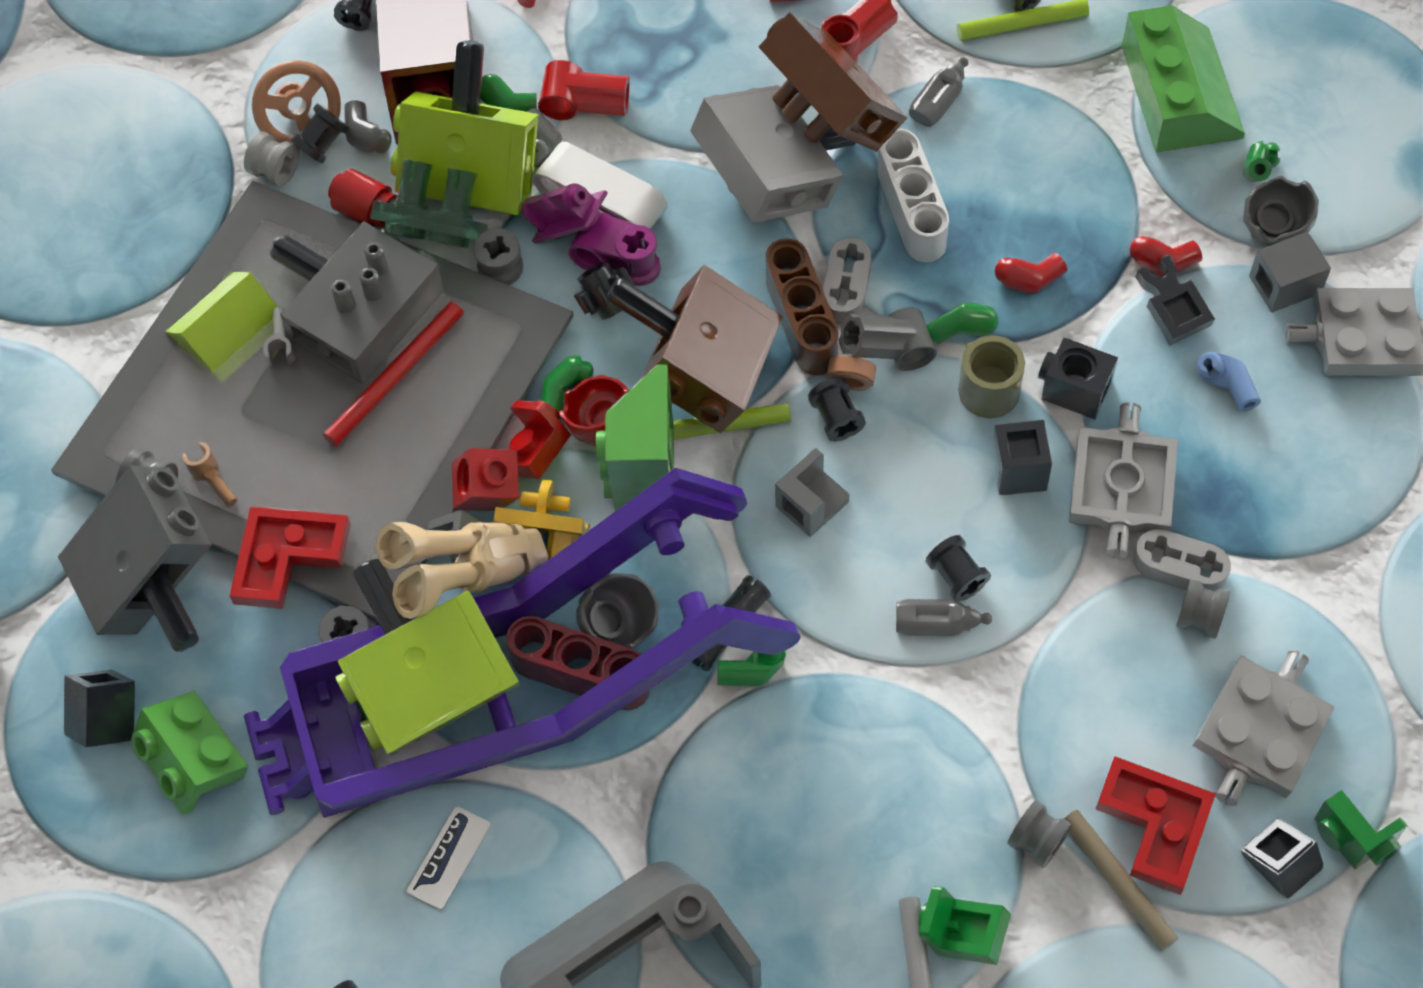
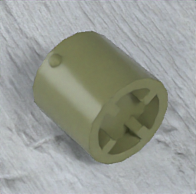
[958,335,1026,419]

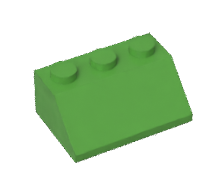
[1122,5,1245,153]
[596,365,674,511]

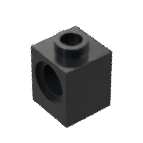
[1038,337,1118,420]

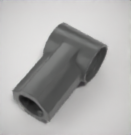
[838,307,937,371]

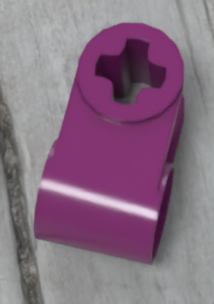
[568,211,661,286]

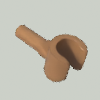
[182,442,238,507]

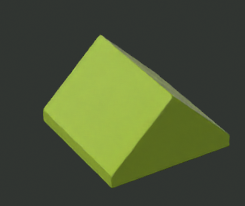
[165,272,278,383]

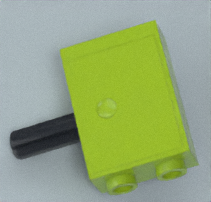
[390,40,539,215]
[335,559,520,756]

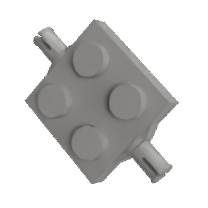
[1285,288,1423,376]
[1069,402,1178,559]
[1192,650,1335,806]

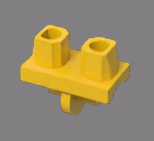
[493,480,590,560]

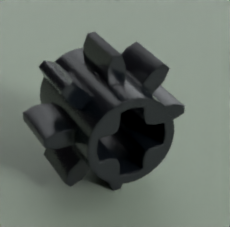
[574,261,635,320]

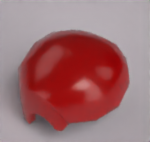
[559,375,630,446]

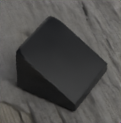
[1241,818,1323,898]

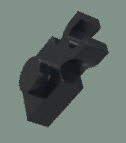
[1135,254,1215,345]

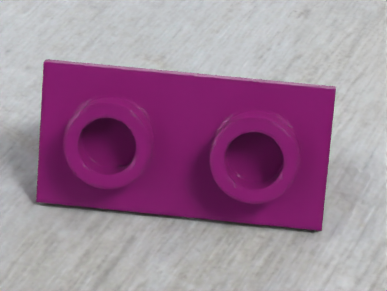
[521,183,608,244]

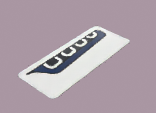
[407,807,491,909]

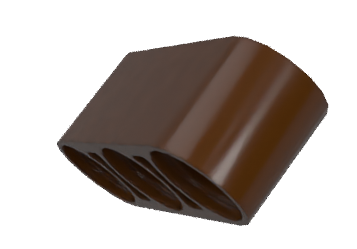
[766,238,839,376]

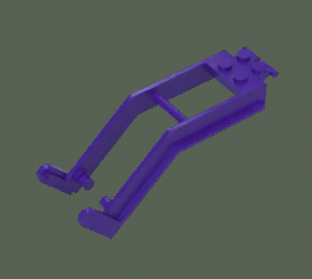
[244,468,801,818]

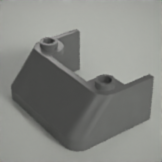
[500,861,762,988]

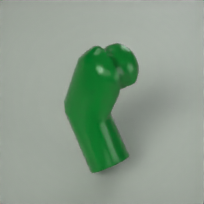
[480,74,537,112]
[1242,141,1280,182]
[927,302,998,345]
[541,355,594,413]
[717,651,786,686]

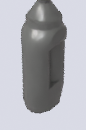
[909,57,969,127]
[896,599,992,636]

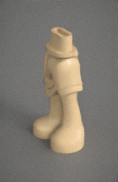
[376,522,548,619]

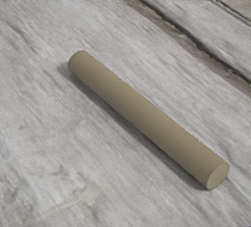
[1064,810,1178,951]

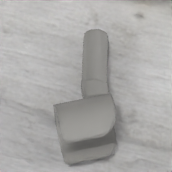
[263,307,296,366]

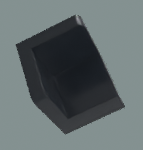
[994,420,1052,495]
[64,669,135,748]

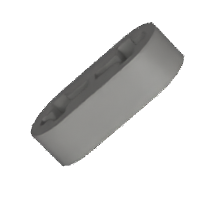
[823,238,871,324]
[1133,529,1231,591]

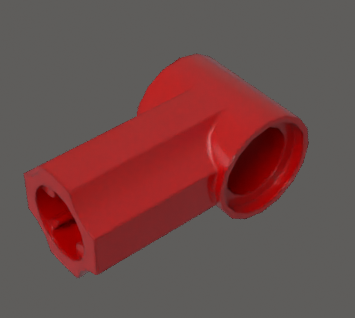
[821,0,898,63]
[538,60,630,120]

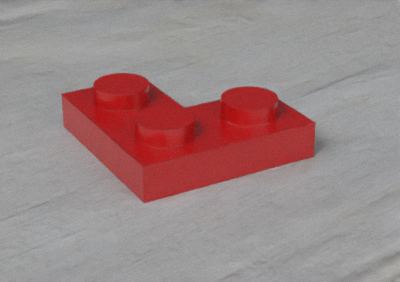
[229,506,351,609]
[1096,756,1216,895]

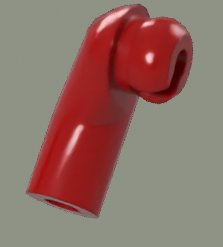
[1130,236,1203,277]
[994,253,1067,294]

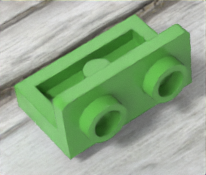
[131,690,248,815]

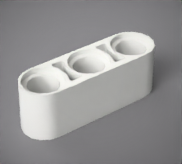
[877,129,949,262]
[532,142,668,240]

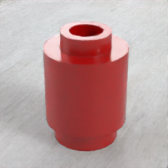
[328,168,400,228]

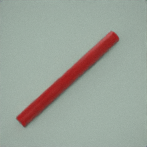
[323,301,464,447]

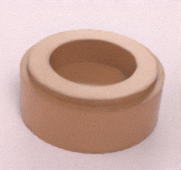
[826,355,877,391]

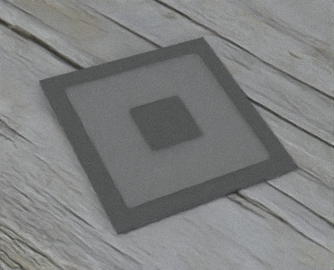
[51,180,574,621]

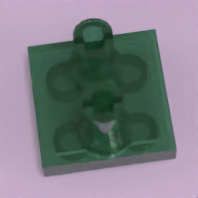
[370,159,488,249]

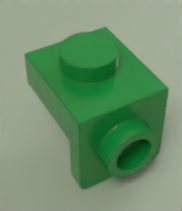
[1314,789,1408,869]
[918,886,1011,965]

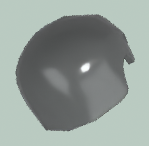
[1243,176,1319,246]
[576,573,659,649]

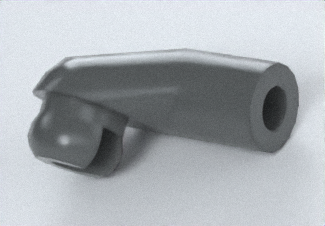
[344,100,392,154]
[527,108,562,168]

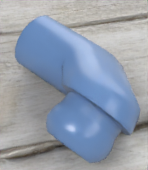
[1197,352,1261,411]

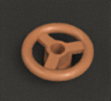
[251,60,341,149]

